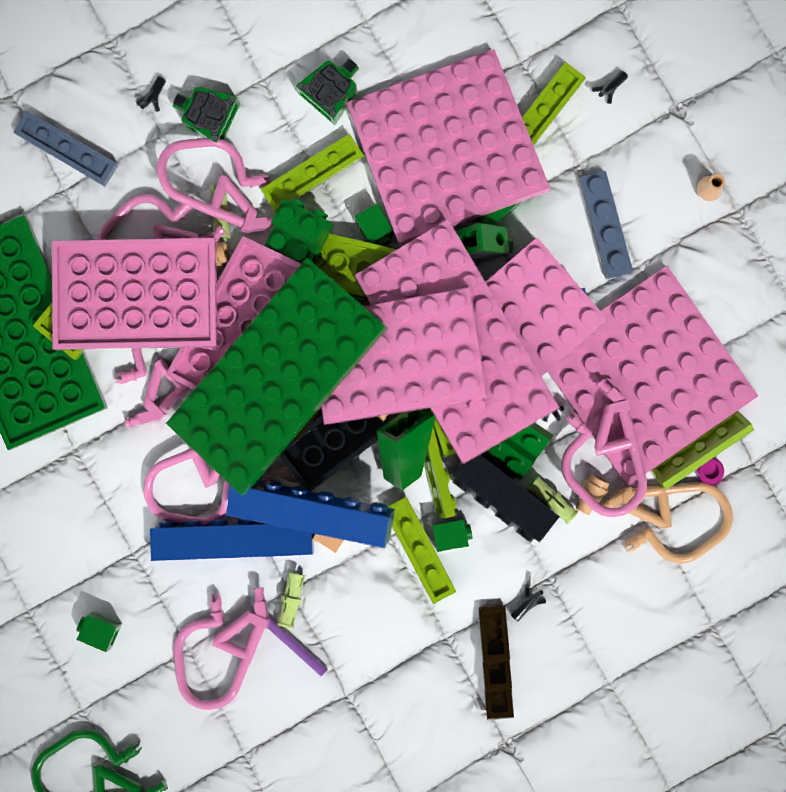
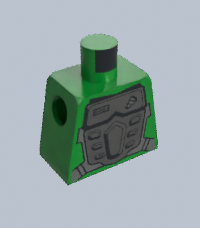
[296,58,359,126]
[173,87,240,149]
[456,223,514,262]

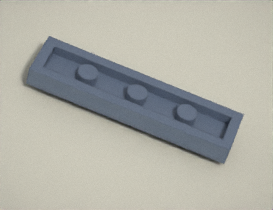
[13,110,118,187]
[579,170,633,280]

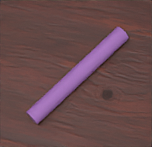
[267,616,328,677]

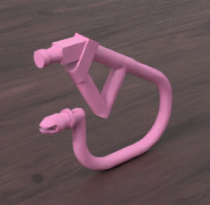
[157,138,274,234]
[97,194,226,245]
[114,348,190,428]
[561,379,647,517]
[143,448,229,526]
[173,587,271,710]

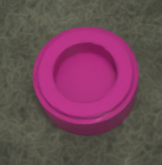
[696,458,724,484]

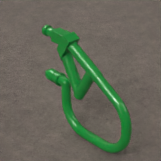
[31,729,168,792]

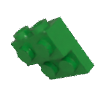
[264,197,334,264]
[481,422,554,480]

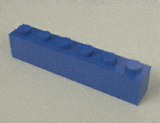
[226,480,395,549]
[150,519,315,561]

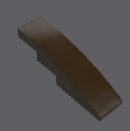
[478,606,514,720]

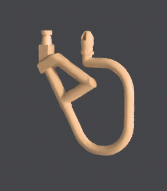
[601,482,733,564]

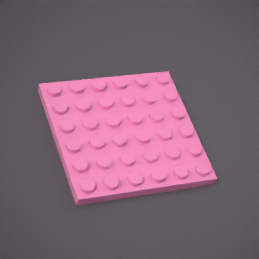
[347,49,550,246]
[547,266,758,486]

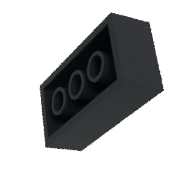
[279,414,389,492]
[451,455,560,543]

